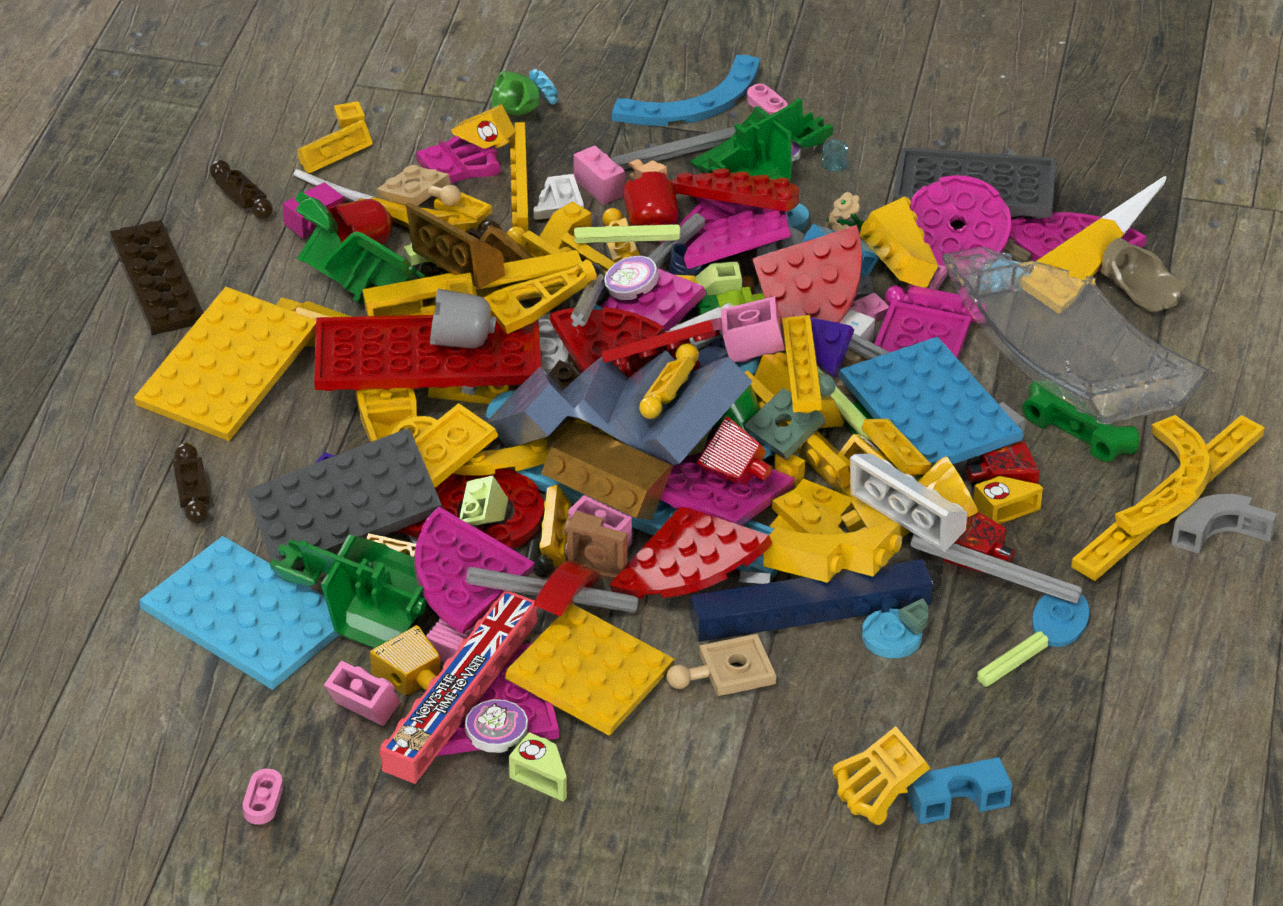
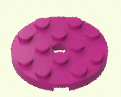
[910,175,1011,274]

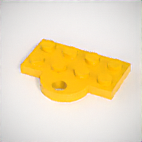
[390,403,498,488]

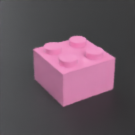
[721,296,785,363]

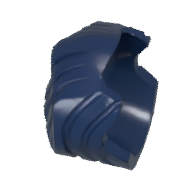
[669,244,710,277]

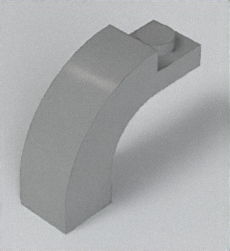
[1171,494,1277,554]

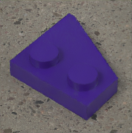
[810,317,854,378]

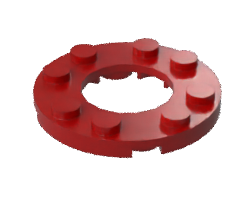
[435,468,544,549]

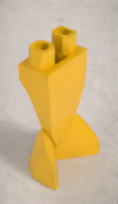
[841,456,978,538]

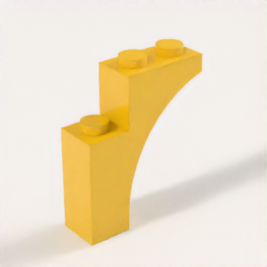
[763,520,902,583]

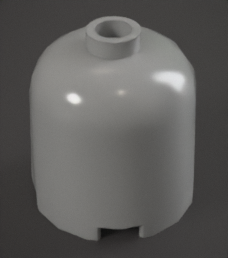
[430,289,496,349]

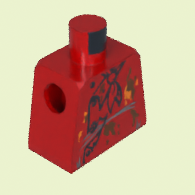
[967,439,1039,484]
[940,512,1016,573]

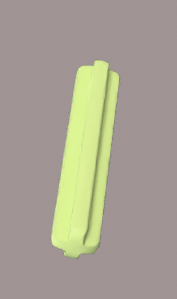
[977,631,1049,687]

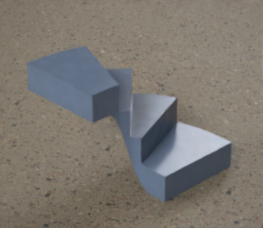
[487,350,752,465]

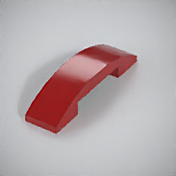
[534,560,600,617]

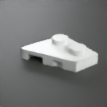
[534,174,584,220]

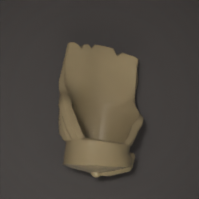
[1101,238,1186,312]

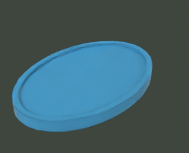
[1032,594,1089,647]

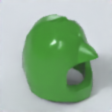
[492,71,539,116]

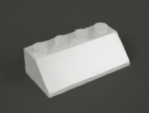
[850,454,967,552]

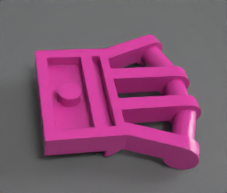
[416,136,501,184]

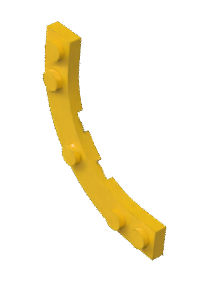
[1115,415,1210,536]
[453,417,599,475]

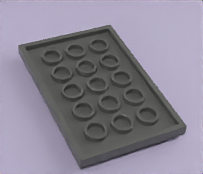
[893,147,1056,219]
[246,428,443,569]

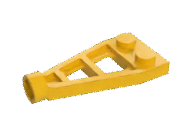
[483,259,597,334]

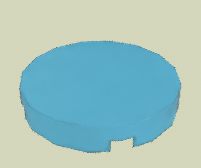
[862,609,922,658]

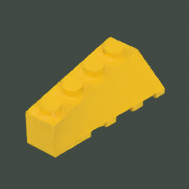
[859,197,938,288]

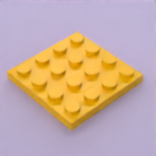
[505,604,674,736]

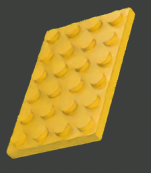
[134,287,316,441]

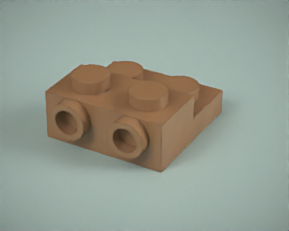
[564,511,628,581]

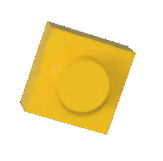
[334,101,365,128]
[775,453,805,487]

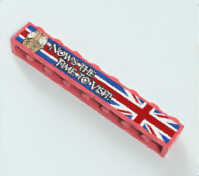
[379,590,538,784]

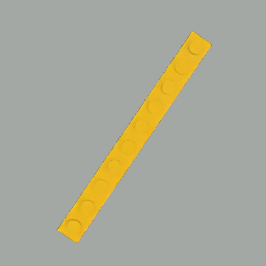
[1071,415,1265,581]

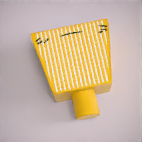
[370,625,441,695]

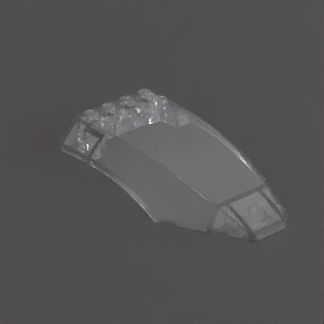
[942,247,1209,425]

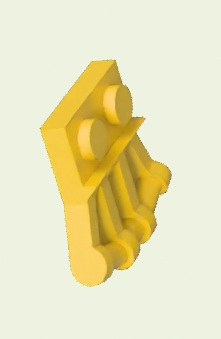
[832,726,931,825]

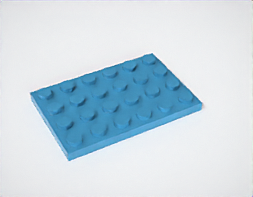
[839,337,1023,475]

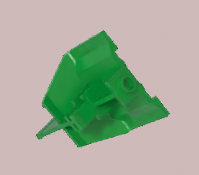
[690,98,834,182]
[295,191,427,305]
[270,535,427,649]

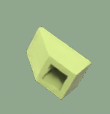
[693,262,742,308]
[459,476,508,526]

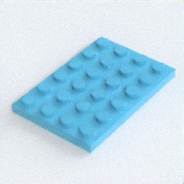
[139,536,339,690]

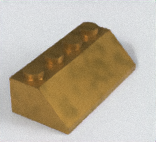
[406,203,505,289]
[541,422,673,520]

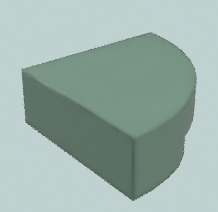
[898,598,929,635]

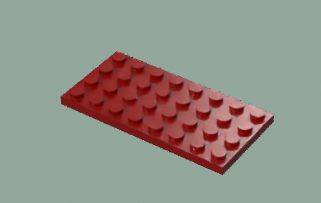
[314,315,541,391]

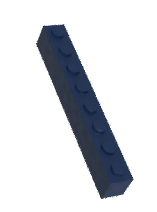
[690,559,933,642]

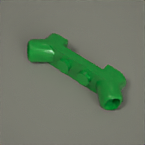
[1022,379,1140,462]

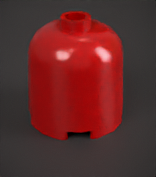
[623,171,679,226]
[328,199,393,245]

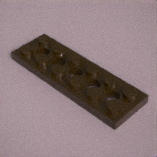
[110,220,203,335]

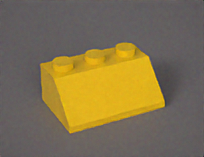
[754,352,844,428]

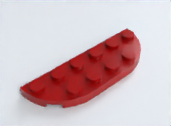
[671,169,800,212]

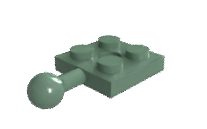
[744,374,836,460]

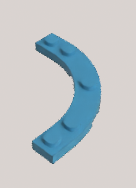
[612,55,761,126]

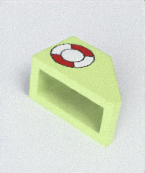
[509,732,567,802]

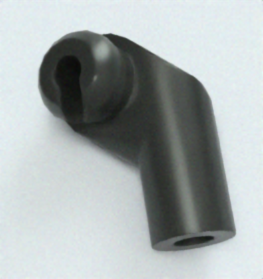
[525,540,553,575]

